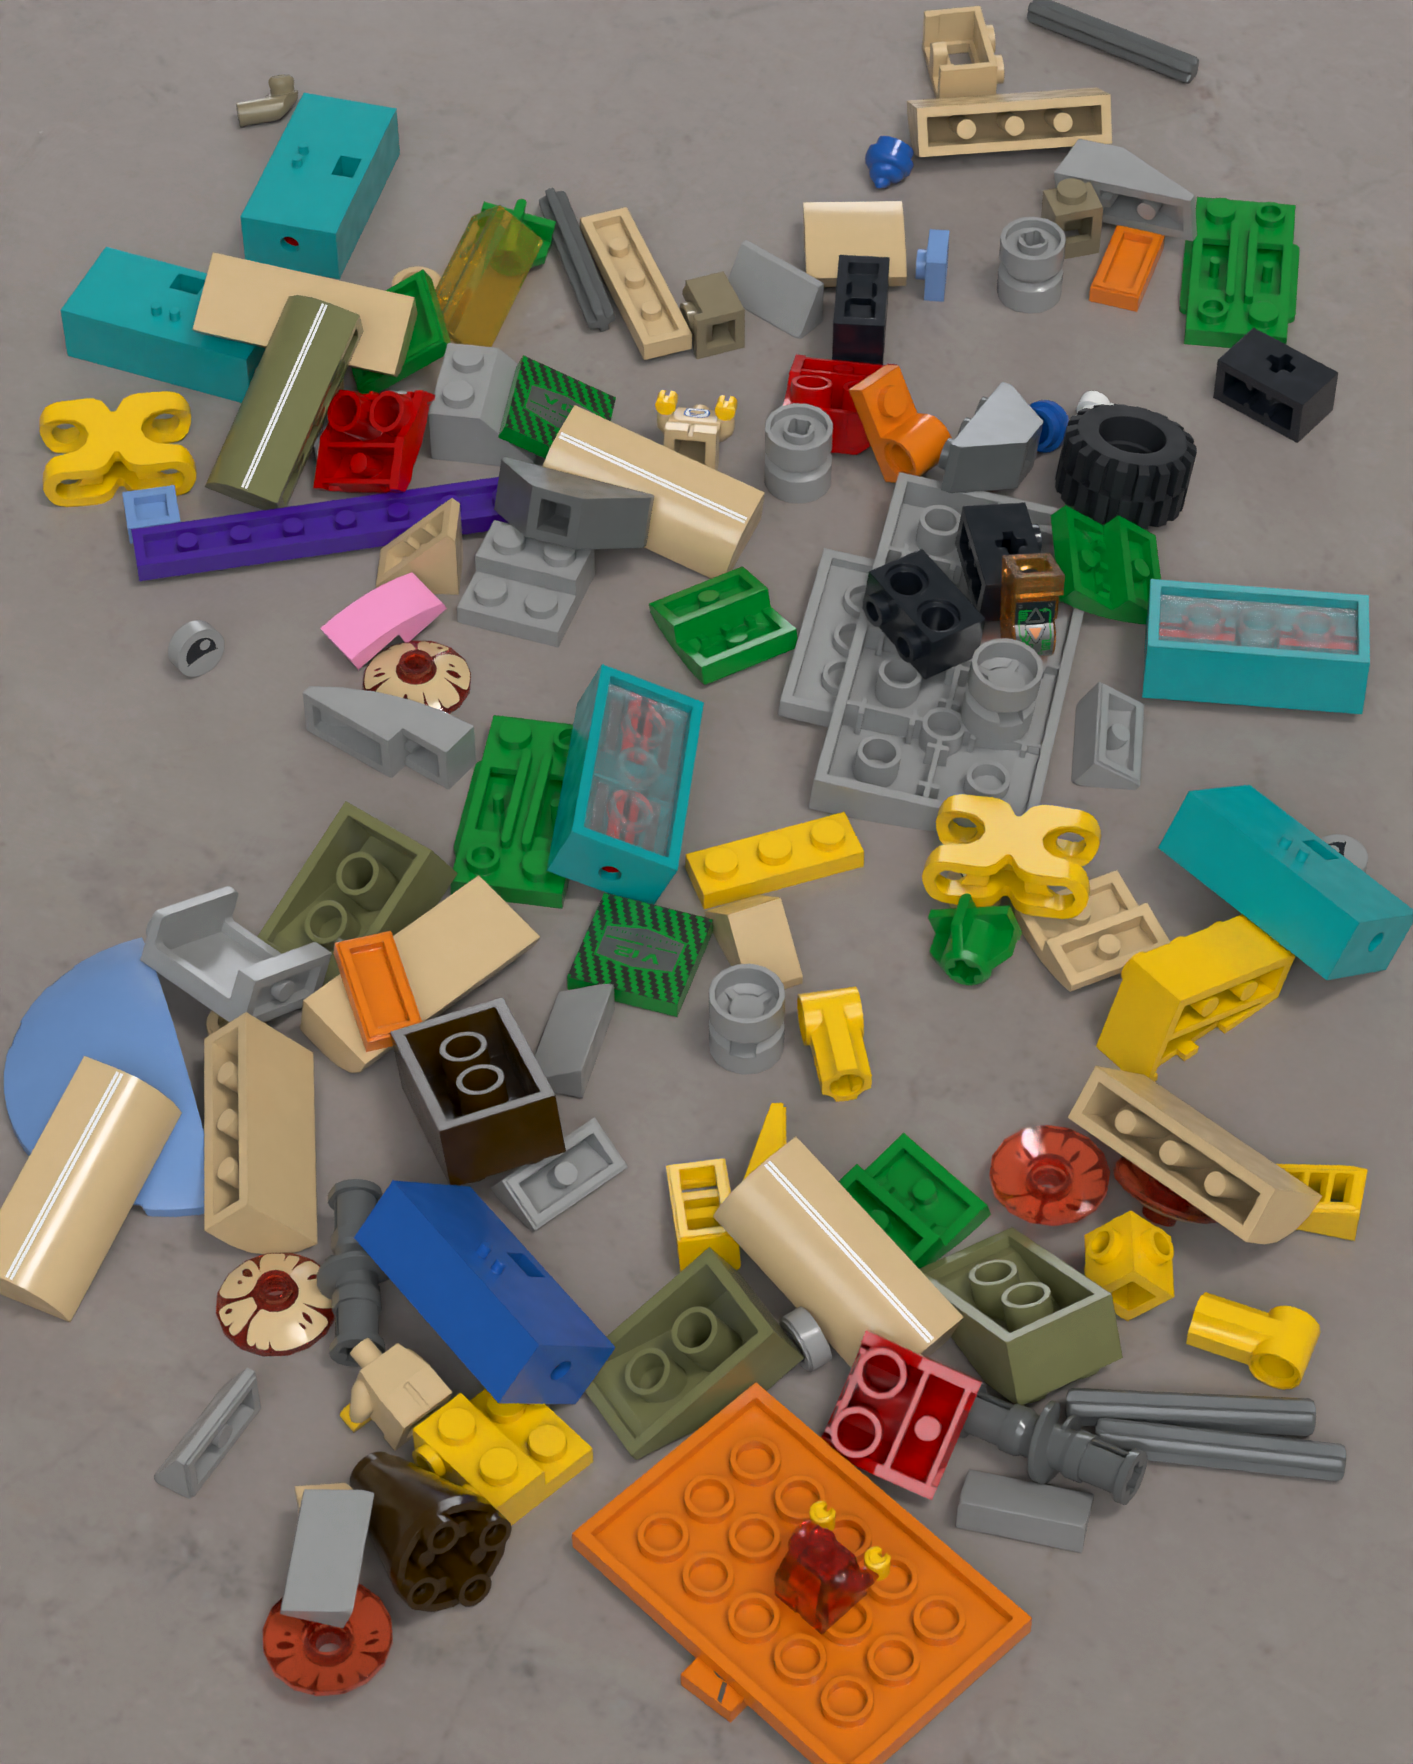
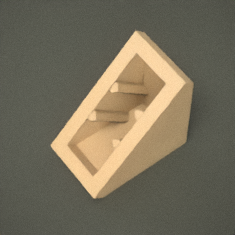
[376,498,463,595]
[705,895,803,989]

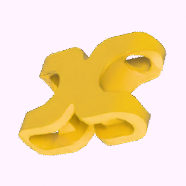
[39,391,197,507]
[922,794,1101,919]

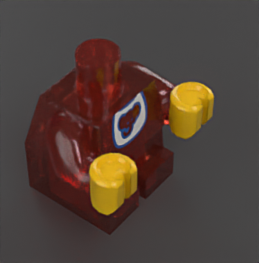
[775,1501,891,1635]

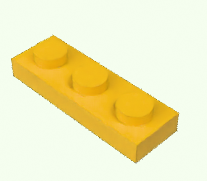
[685,812,864,910]

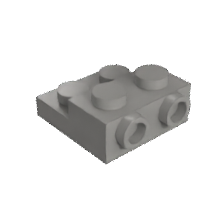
[457,520,595,647]

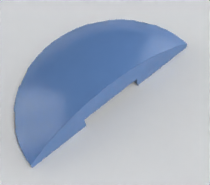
[4,937,204,1217]

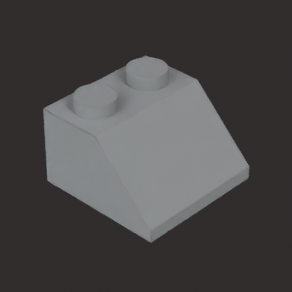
[428,343,537,466]

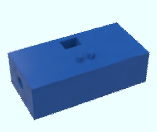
[354,1180,616,1404]

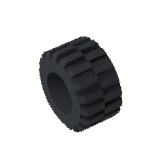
[1055,404,1197,529]

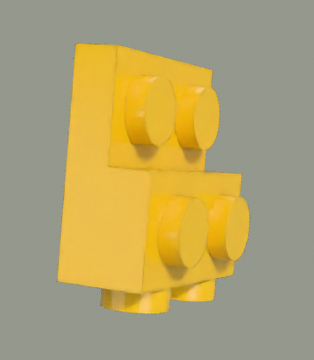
[412,1389,593,1526]

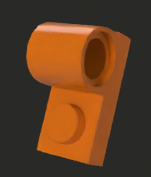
[849,365,952,483]

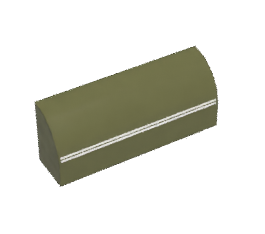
[205,295,364,510]

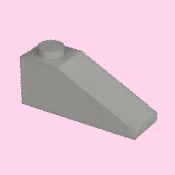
[1054,139,1197,241]

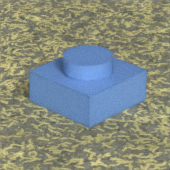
[915,229,949,302]
[122,485,181,544]

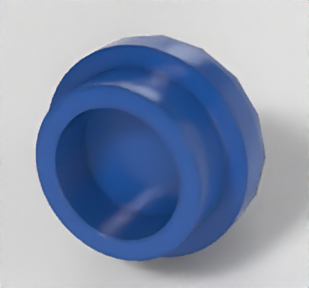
[865,136,914,188]
[1030,400,1069,453]

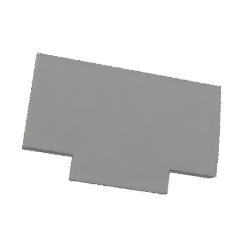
[778,472,1104,832]

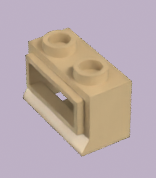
[922,6,1004,99]

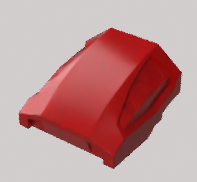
[783,354,897,455]
[313,390,435,493]
[821,1329,982,1500]

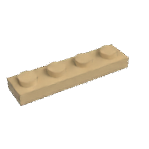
[580,207,692,360]

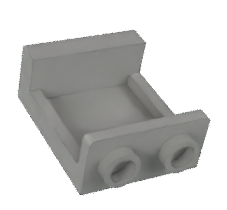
[140,886,332,1022]

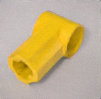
[797,986,872,1102]
[1186,1292,1321,1390]

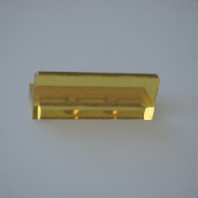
[435,205,543,347]

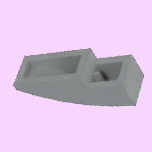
[303,686,476,790]

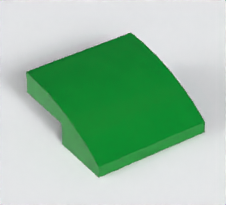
[1050,505,1161,625]
[649,566,798,685]
[838,1132,991,1269]

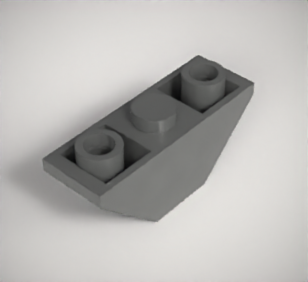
[939,382,1044,493]
[494,457,654,550]

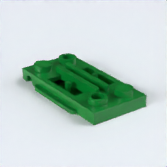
[1179,197,1300,348]
[450,715,573,909]

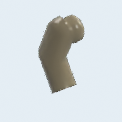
[236,74,298,127]

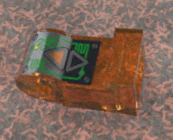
[1000,553,1065,657]

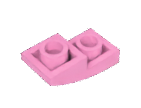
[320,572,447,670]

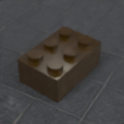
[390,997,566,1186]

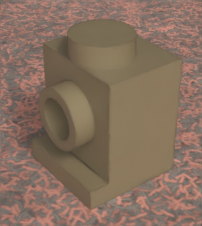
[1041,178,1103,259]
[680,271,745,359]

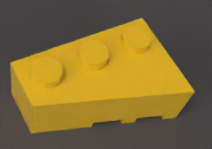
[1096,914,1295,1082]

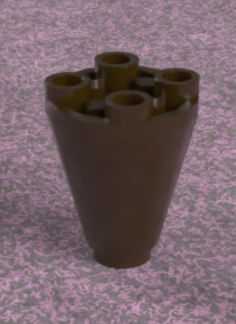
[350,1451,512,1612]

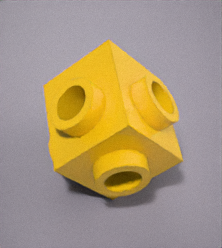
[1084,1210,1174,1321]

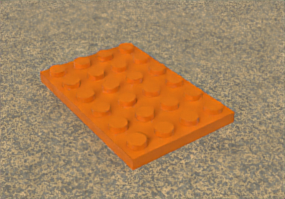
[572,1382,1032,1764]

